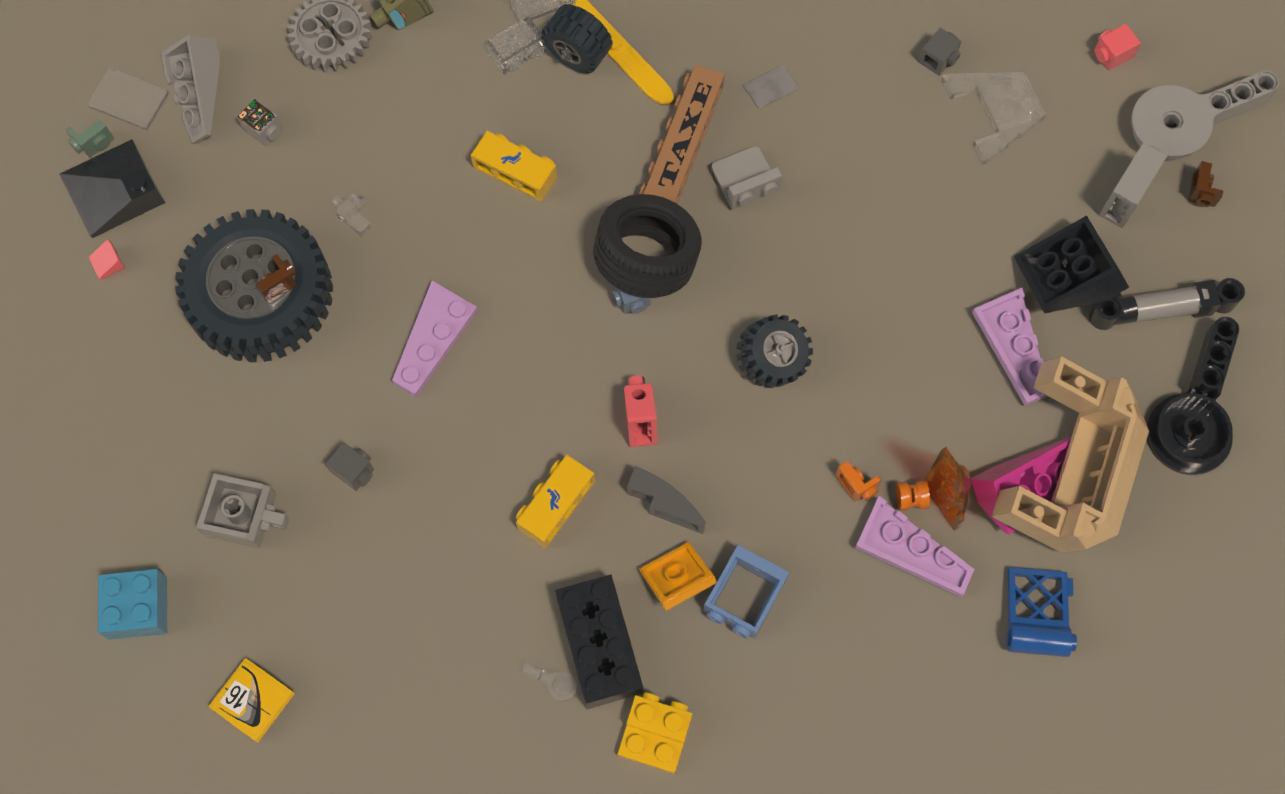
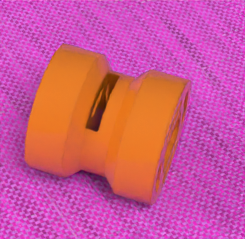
[896,480,930,511]

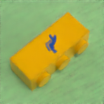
[471,131,557,202]
[516,454,595,549]

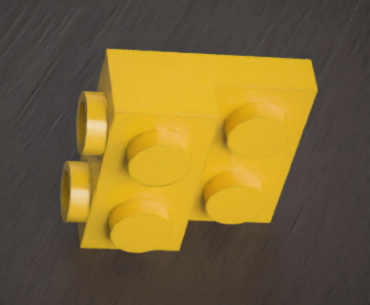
[617,692,693,774]

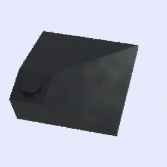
[60,139,165,238]

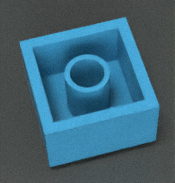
[98,569,167,640]

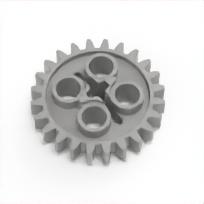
[287,0,372,71]

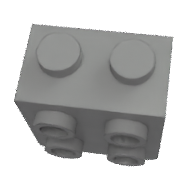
[711,146,782,210]

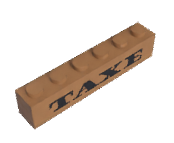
[639,64,725,204]

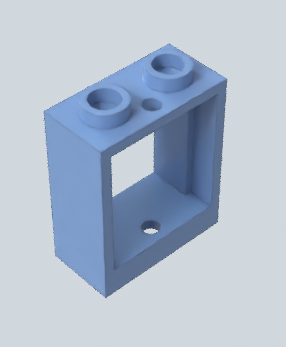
[703,545,789,639]

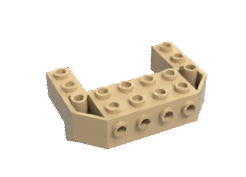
[992,356,1149,553]

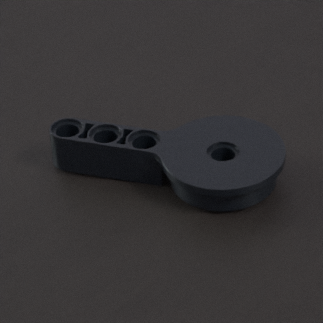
[1147,316,1239,475]

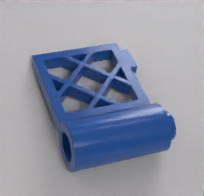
[1007,567,1077,657]

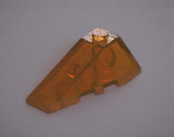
[925,447,971,531]

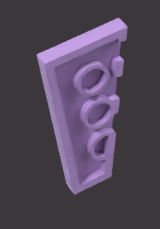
[392,281,478,398]
[972,288,1047,406]
[855,496,975,598]

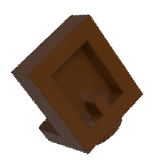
[1188,161,1224,207]
[257,254,297,303]

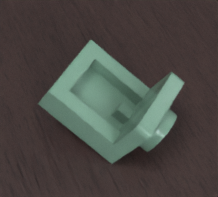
[66,120,114,158]

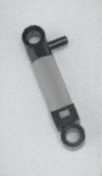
[1089,278,1245,330]

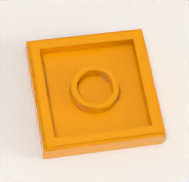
[639,542,717,611]

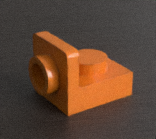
[836,461,881,502]

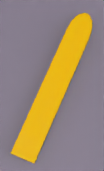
[572,0,674,105]

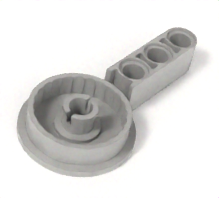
[1131,71,1279,161]

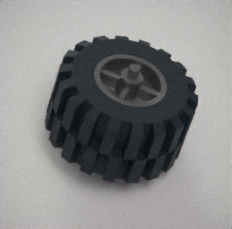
[541,4,613,73]
[736,314,813,388]

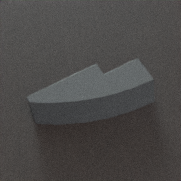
[627,466,706,534]

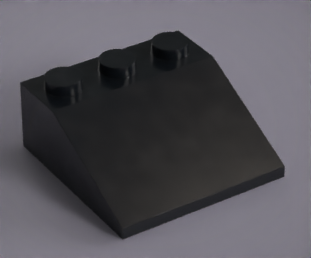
[1014,215,1129,314]

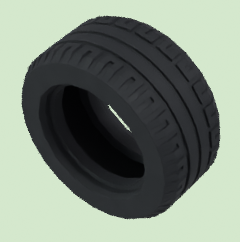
[593,194,702,298]

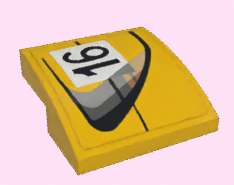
[208,658,295,743]

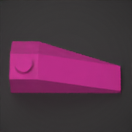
[971,436,1072,534]

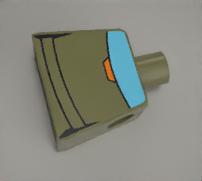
[370,0,434,30]

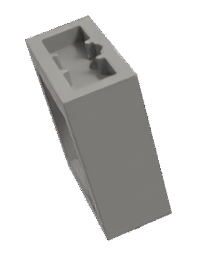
[1099,142,1168,229]

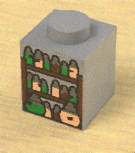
[236,98,283,147]

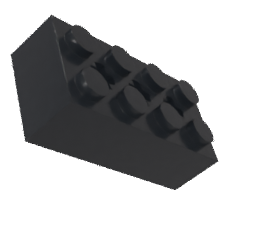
[555,574,644,709]

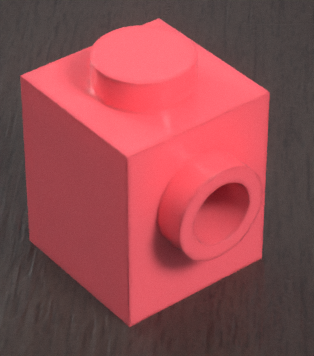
[1094,24,1141,70]

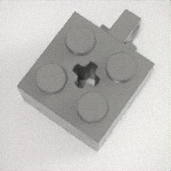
[196,473,289,548]

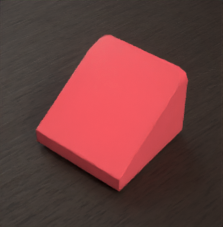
[89,240,125,280]

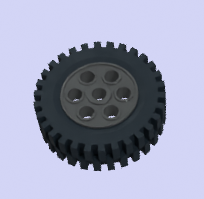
[175,209,333,362]

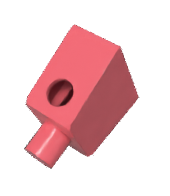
[624,375,657,447]

